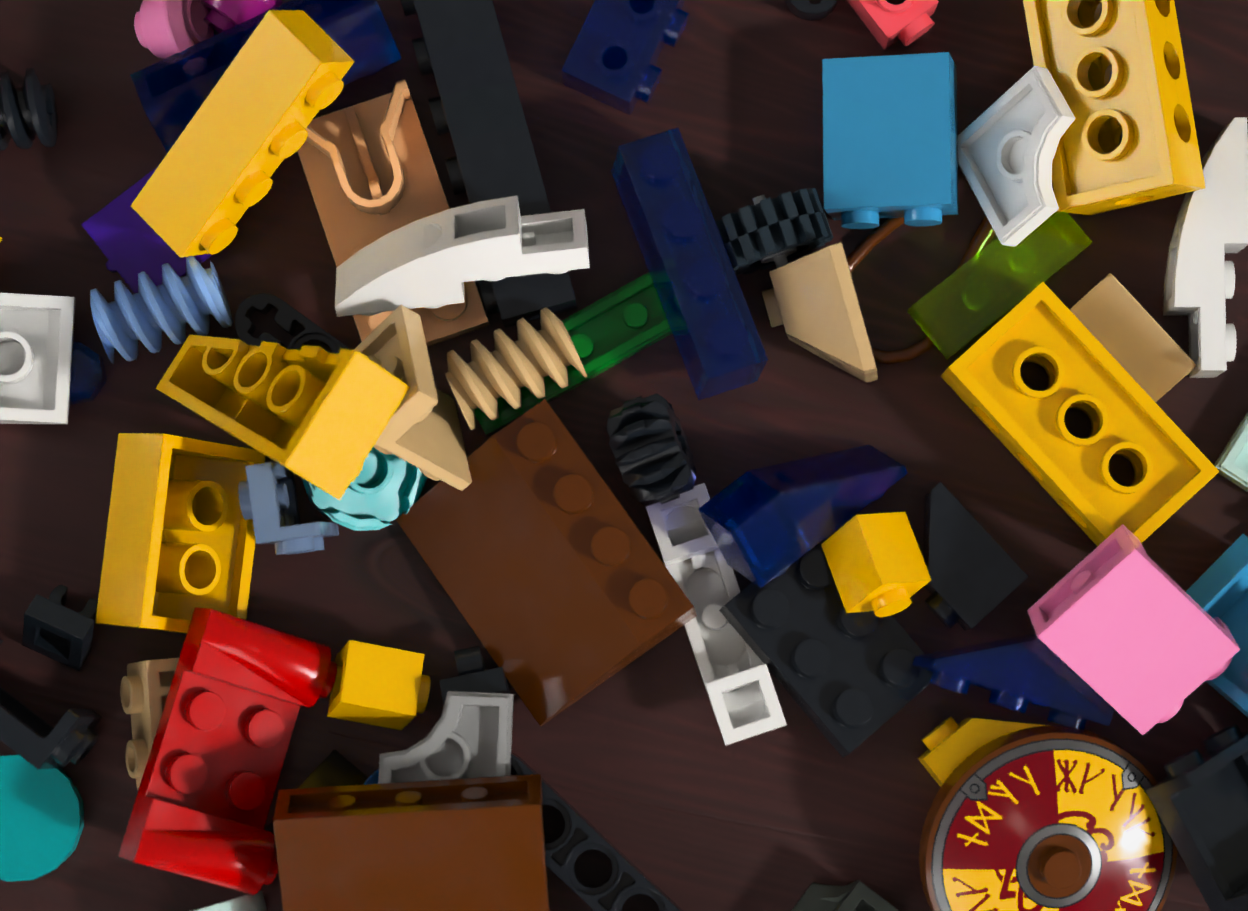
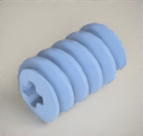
[90,256,233,364]

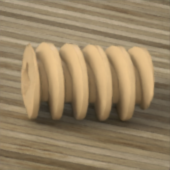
[445,307,587,430]

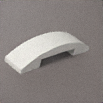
[645,483,787,746]

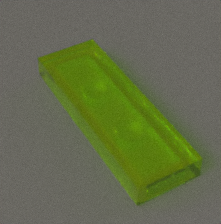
[907,211,1093,360]

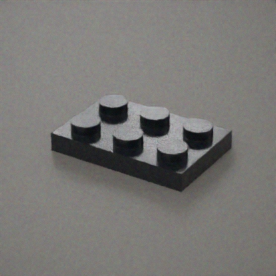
[719,528,941,757]

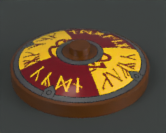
[919,726,1177,911]

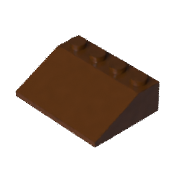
[396,399,697,726]

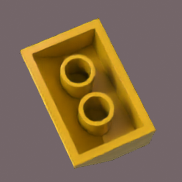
[95,433,265,634]

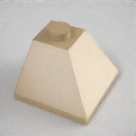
[762,242,878,383]

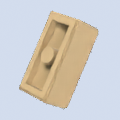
[1070,273,1196,402]

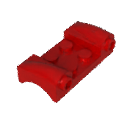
[118,607,337,895]

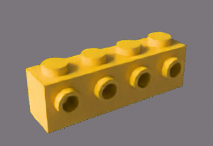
[130,10,355,258]

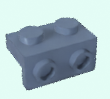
[238,462,339,555]

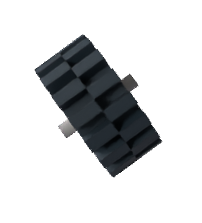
[709,188,833,277]

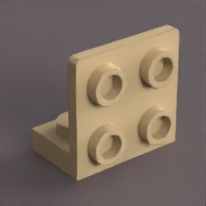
[354,305,472,491]

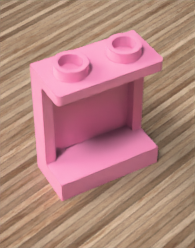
[1027,524,1240,735]

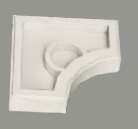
[958,66,1076,247]

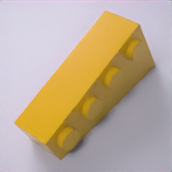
[156,334,410,500]

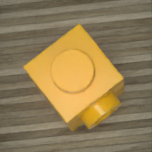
[821,512,931,617]
[327,640,430,730]

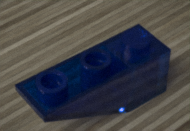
[698,445,908,588]
[913,633,1114,729]

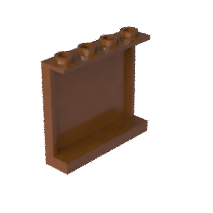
[273,774,550,911]

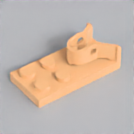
[297,79,490,346]

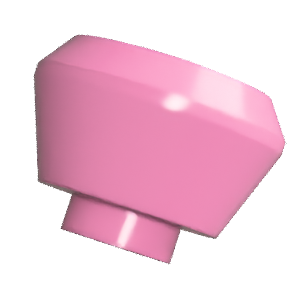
[134,0,214,64]

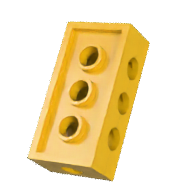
[1023,0,1205,215]
[941,282,1220,547]

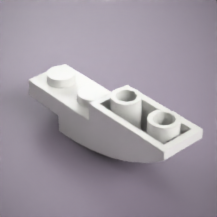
[1163,117,1248,378]
[335,195,590,317]

